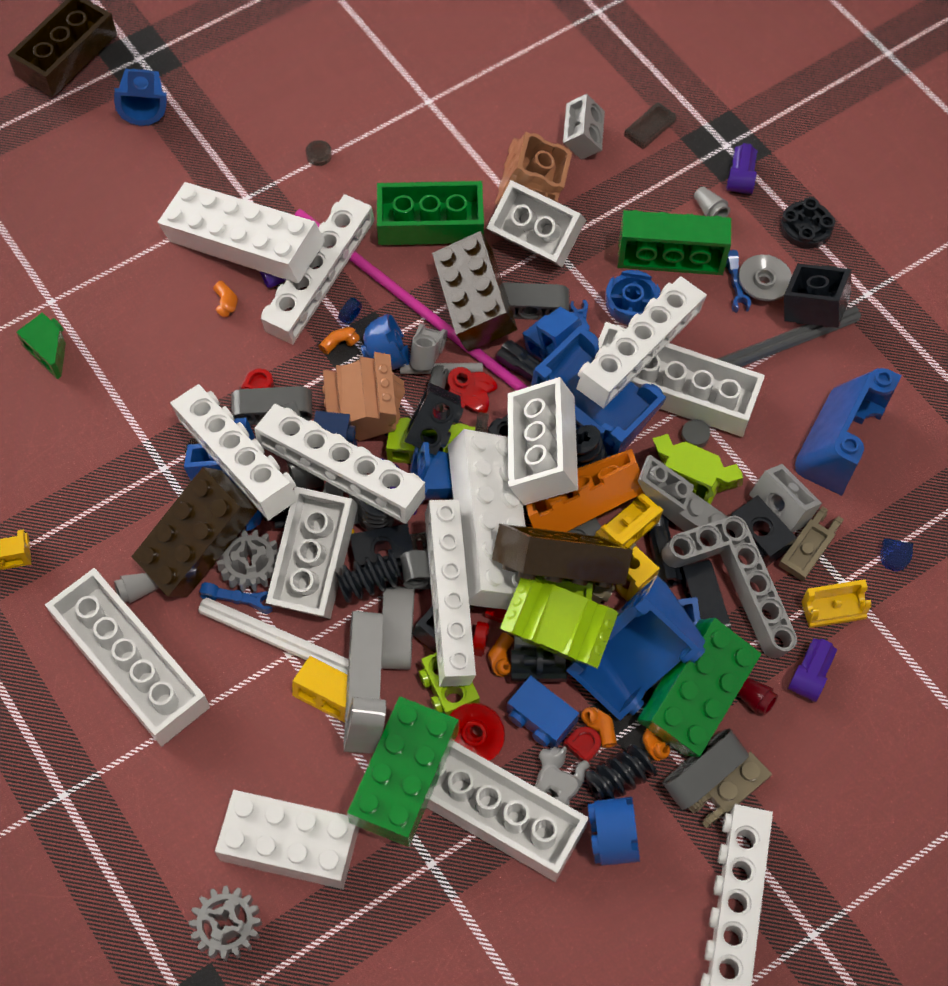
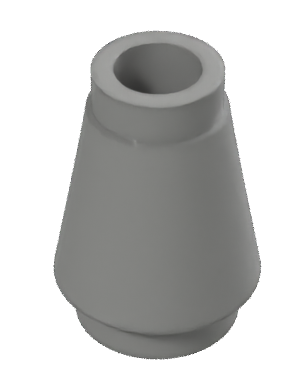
[694,187,730,217]
[114,573,159,604]

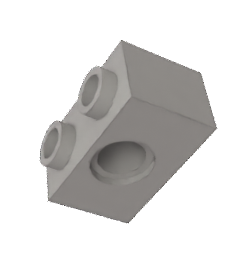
[749,464,822,533]

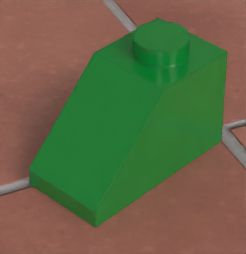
[16,312,66,380]

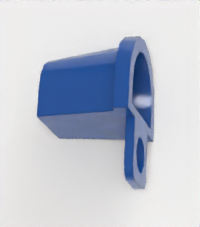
[114,69,167,126]
[410,442,453,505]

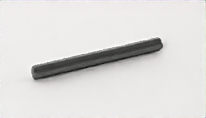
[717,306,861,367]

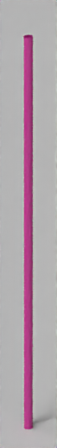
[295,209,528,391]

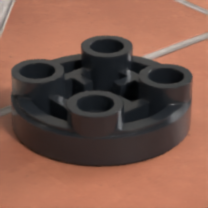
[780,197,835,248]

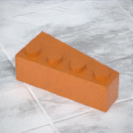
[526,449,644,532]

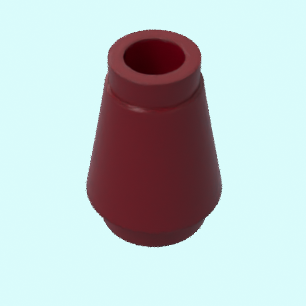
[737,677,778,715]

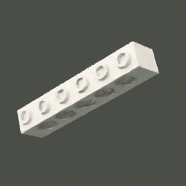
[261,194,375,345]
[576,276,707,409]
[170,384,298,521]
[255,404,425,524]
[425,499,476,687]
[700,804,773,986]

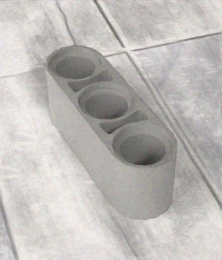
[381,586,415,670]

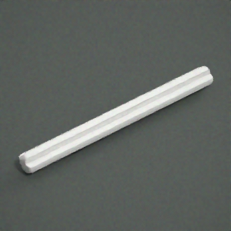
[198,598,348,675]

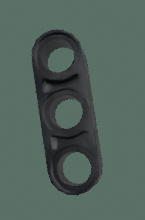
[680,559,732,630]

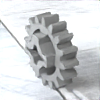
[217,530,279,592]
[189,886,262,961]

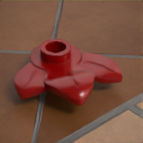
[447,367,498,414]

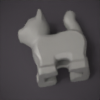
[534,746,590,806]

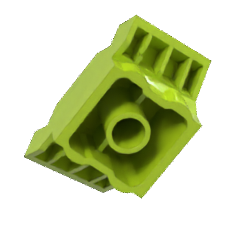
[653,434,743,505]
[500,578,619,669]

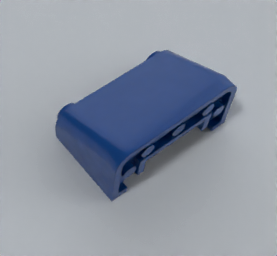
[531,326,666,457]
[794,368,902,496]
[566,575,706,720]

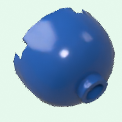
[605,270,660,326]
[361,314,410,370]

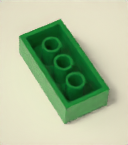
[377,181,484,245]
[617,210,731,275]
[637,618,762,757]
[347,696,459,847]

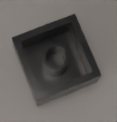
[784,263,852,328]

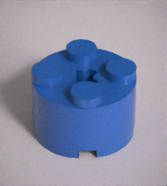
[588,797,640,866]

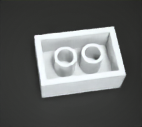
[487,180,586,267]

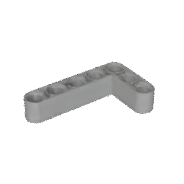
[662,516,797,659]
[343,611,386,754]

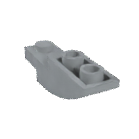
[638,455,728,531]

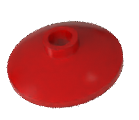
[449,703,505,761]

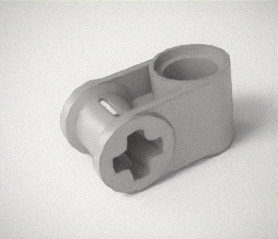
[409,323,448,371]

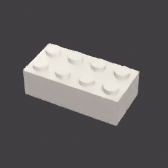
[508,377,578,505]
[266,487,358,619]
[215,790,359,889]

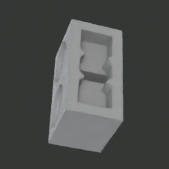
[563,94,605,160]

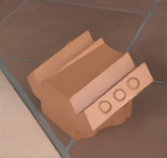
[494,132,572,206]
[322,352,405,441]

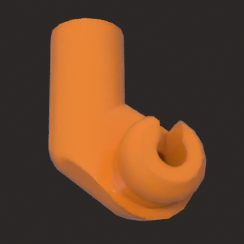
[213,281,238,318]
[318,327,360,355]
[488,632,514,677]
[581,707,617,748]
[642,729,670,761]

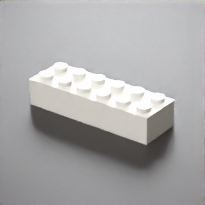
[157,182,325,284]
[598,322,765,437]
[448,429,526,610]
[45,568,210,747]
[427,741,589,882]

